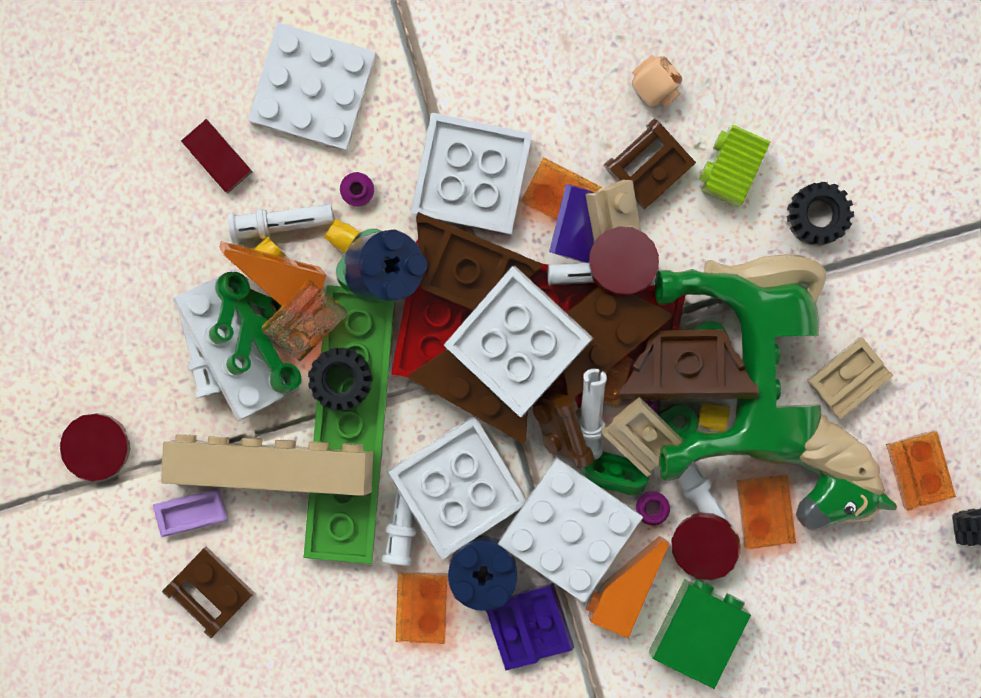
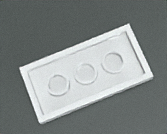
[173,268,300,421]

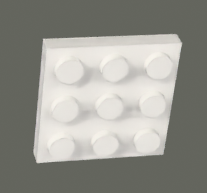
[248,22,376,151]
[411,112,532,235]
[444,266,593,417]
[386,416,526,560]
[498,457,643,603]

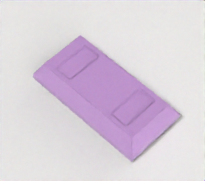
[153,488,228,538]

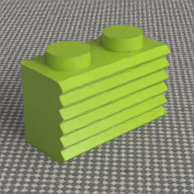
[699,125,771,207]

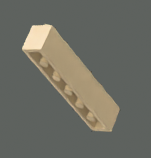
[161,434,374,496]

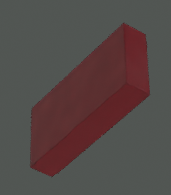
[181,119,253,194]

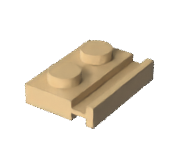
[585,180,641,242]
[807,337,894,419]
[601,397,683,477]

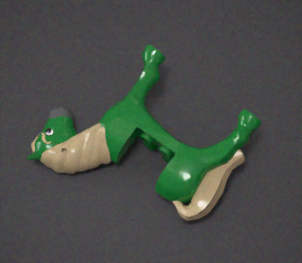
[655,254,897,531]

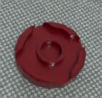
[589,226,659,297]
[60,413,131,481]
[671,512,741,580]

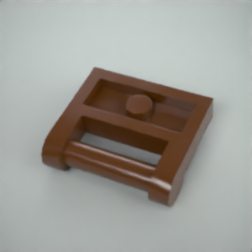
[603,119,696,210]
[533,390,595,467]
[162,546,255,639]

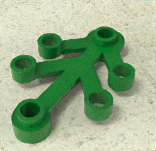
[209,272,302,394]

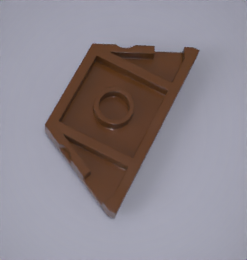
[416,212,542,311]
[563,286,673,398]
[620,329,758,400]
[408,349,528,444]

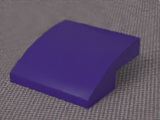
[549,184,595,263]
[486,582,574,671]

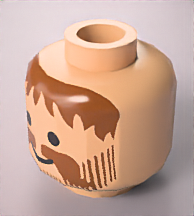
[632,55,682,107]

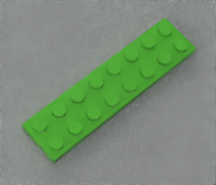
[303,285,395,564]

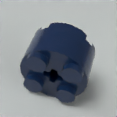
[344,229,427,303]
[448,535,518,611]

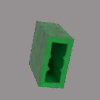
[649,578,751,689]

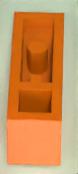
[219,241,327,315]
[586,536,670,639]

